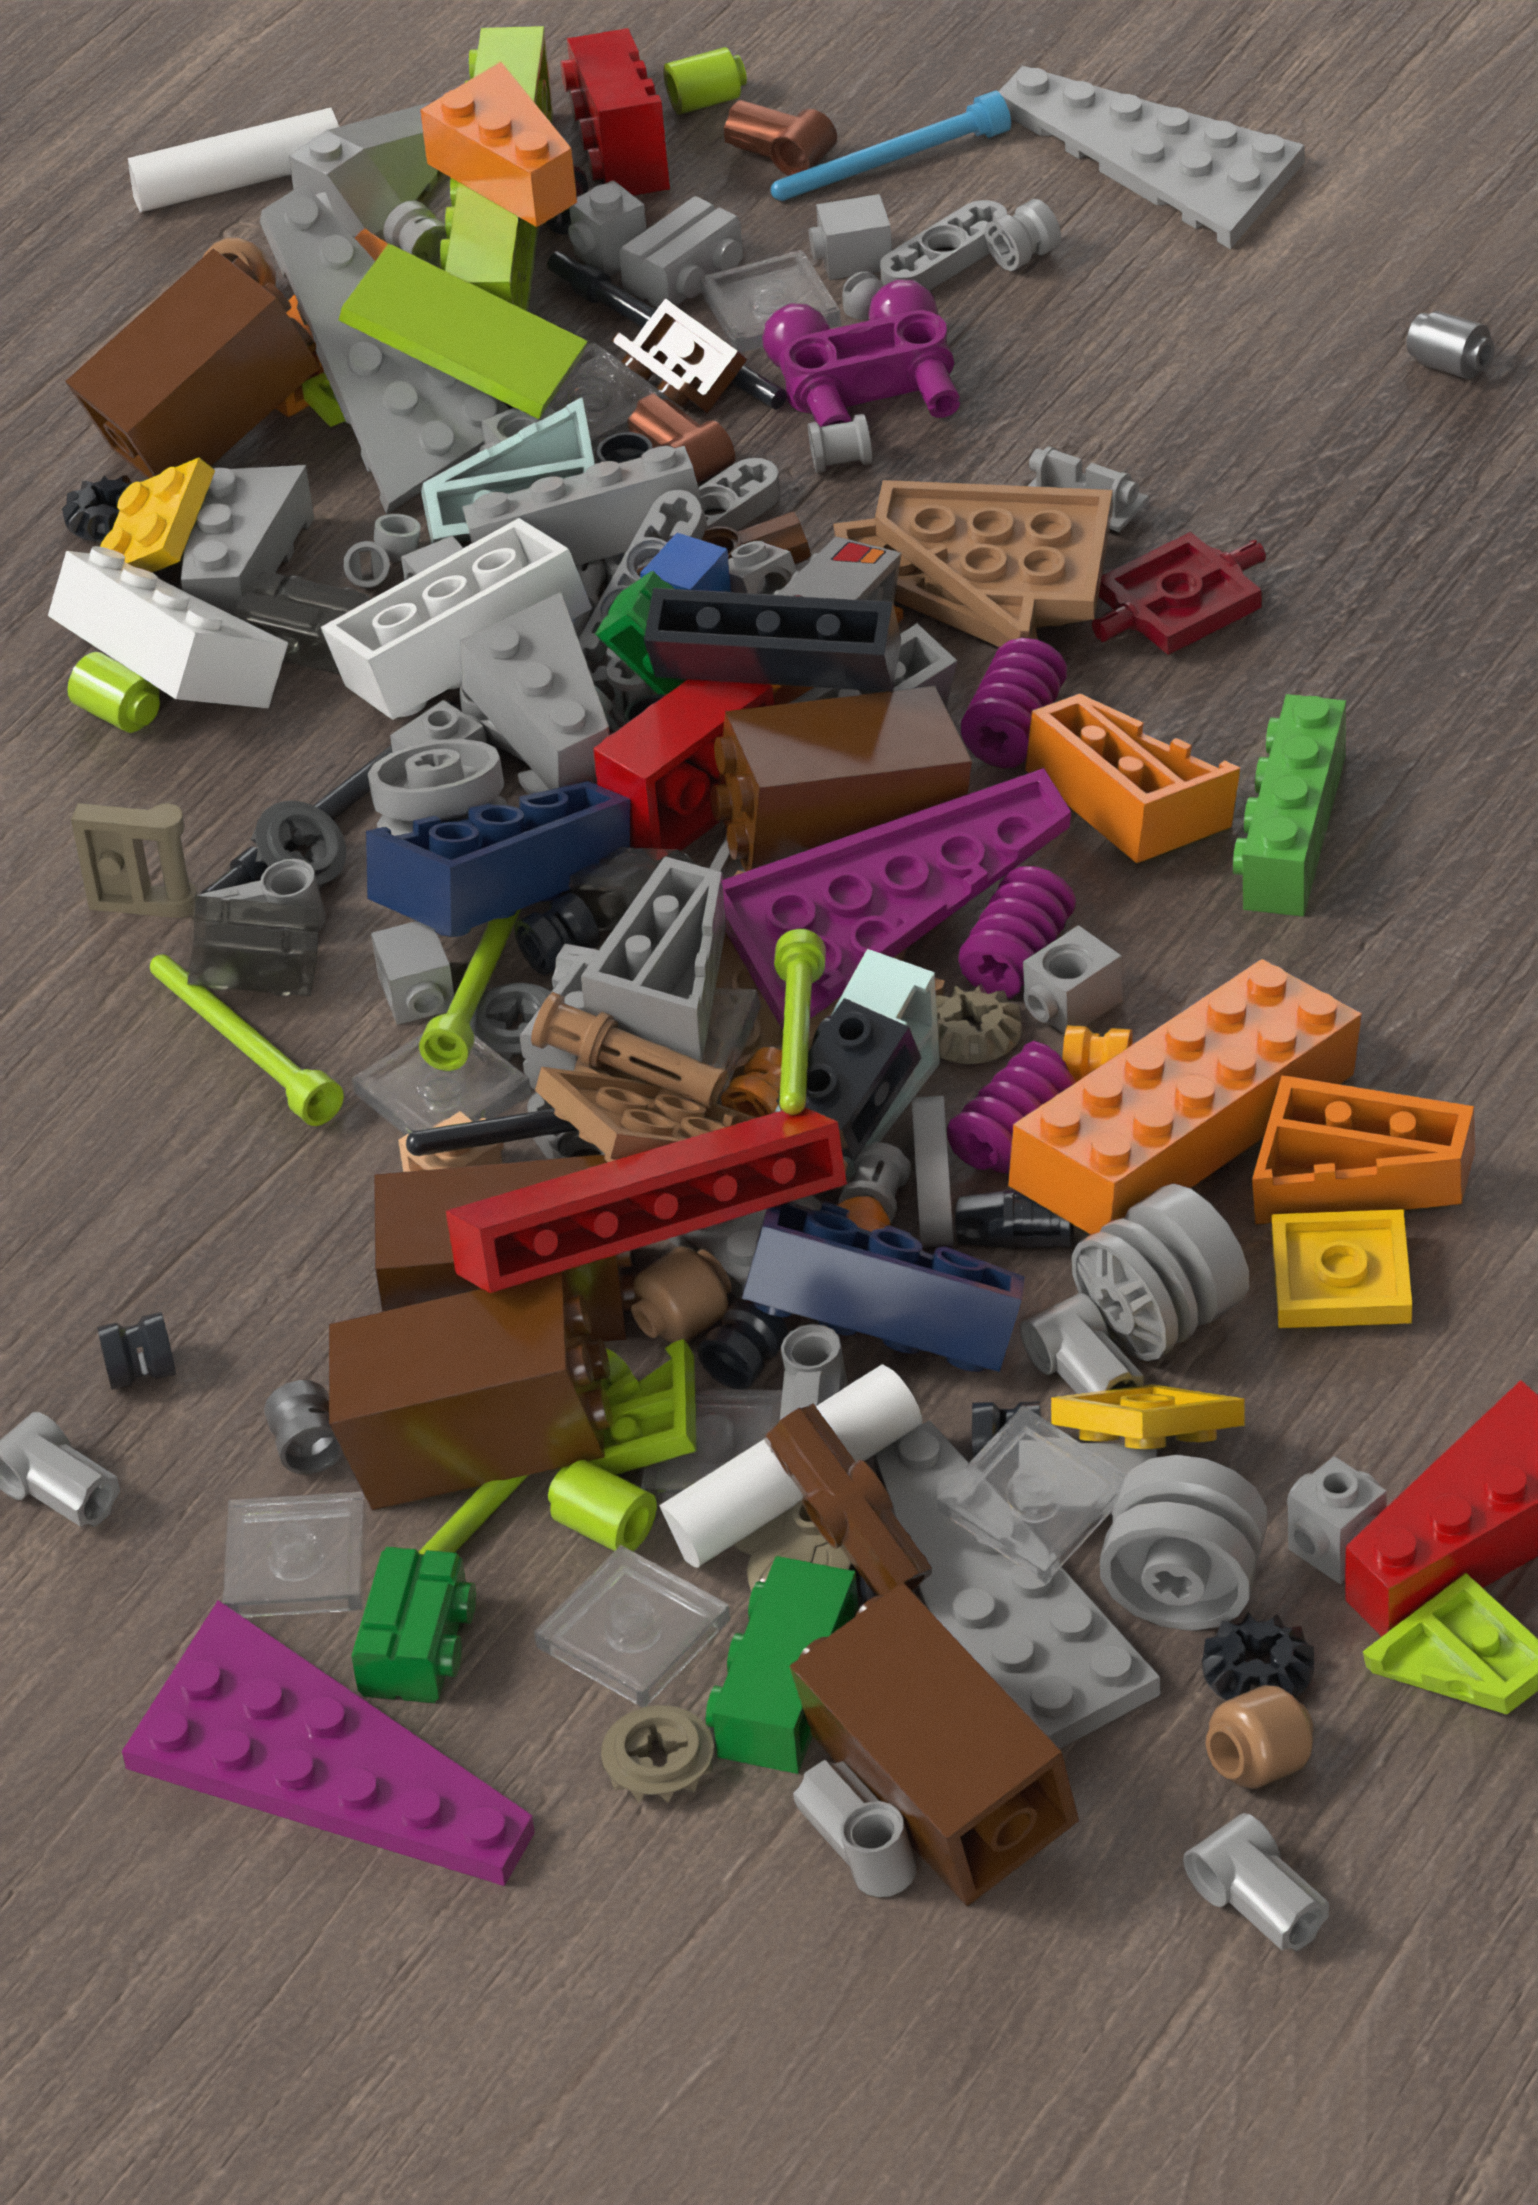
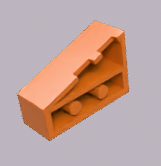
[420,62,577,227]
[1025,694,1240,863]
[1252,1075,1475,1225]

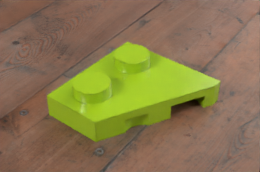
[561,1339,697,1475]
[1362,1573,1538,1714]

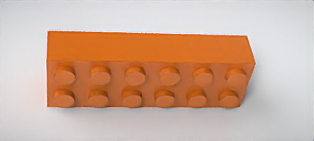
[1008,959,1362,1235]

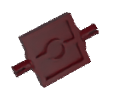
[1092,532,1266,655]

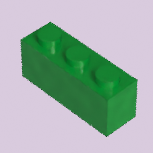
[705,1556,859,1774]

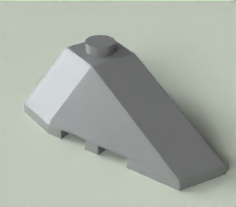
[289,101,439,239]

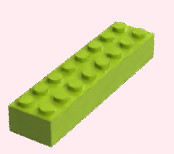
[440,26,554,311]

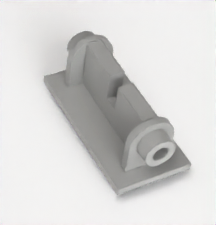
[1028,446,1149,532]

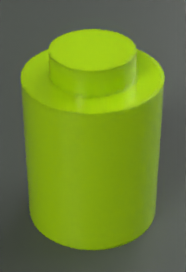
[663,47,747,115]
[68,652,160,733]
[548,1460,657,1555]

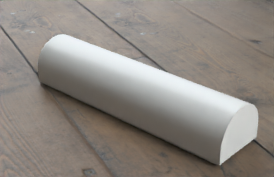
[128,108,339,212]
[659,1365,922,1568]

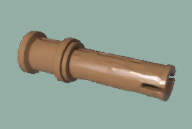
[531,992,727,1108]

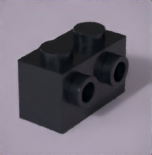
[776,998,922,1161]

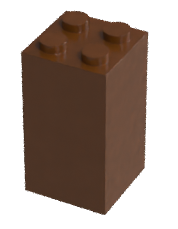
[65,248,320,479]
[710,686,972,872]
[374,1155,636,1342]
[329,1271,613,1510]
[789,1582,1080,1907]

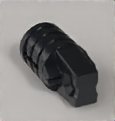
[955,1190,1074,1249]

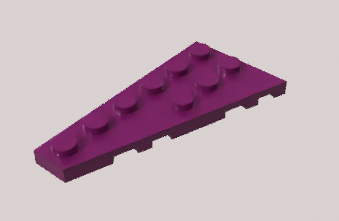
[722,768,1071,1030]
[122,1600,535,1886]

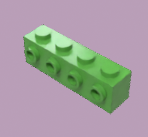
[1233,694,1346,917]

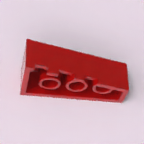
[560,28,670,196]
[1345,1380,1538,1637]

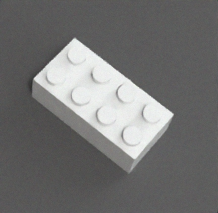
[321,518,592,720]

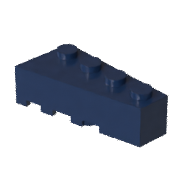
[366,781,630,937]
[742,1201,1025,1372]

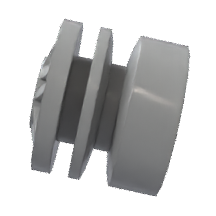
[1072,1183,1249,1361]

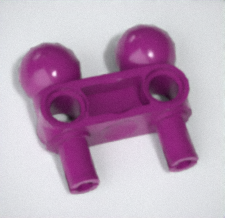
[762,279,960,427]

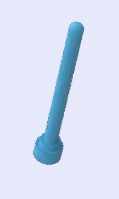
[771,90,1011,201]

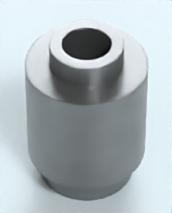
[1406,311,1494,379]

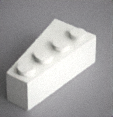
[48,546,288,708]

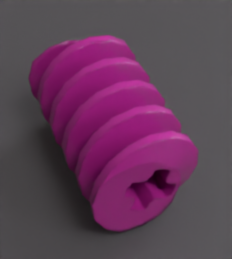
[961,638,1067,768]
[958,866,1076,999]
[946,1041,1076,1174]

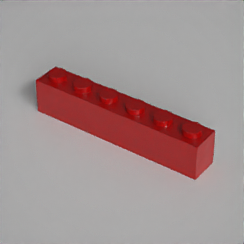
[446,1107,847,1293]

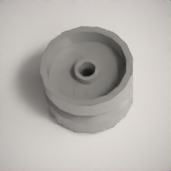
[368,739,507,836]
[1100,1455,1267,1631]

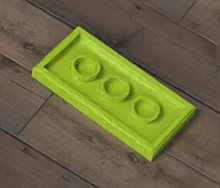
[338,243,588,419]

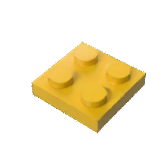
[100,458,215,573]
[1272,1209,1412,1328]
[1051,1384,1245,1449]

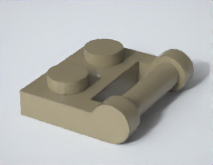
[71,803,199,918]

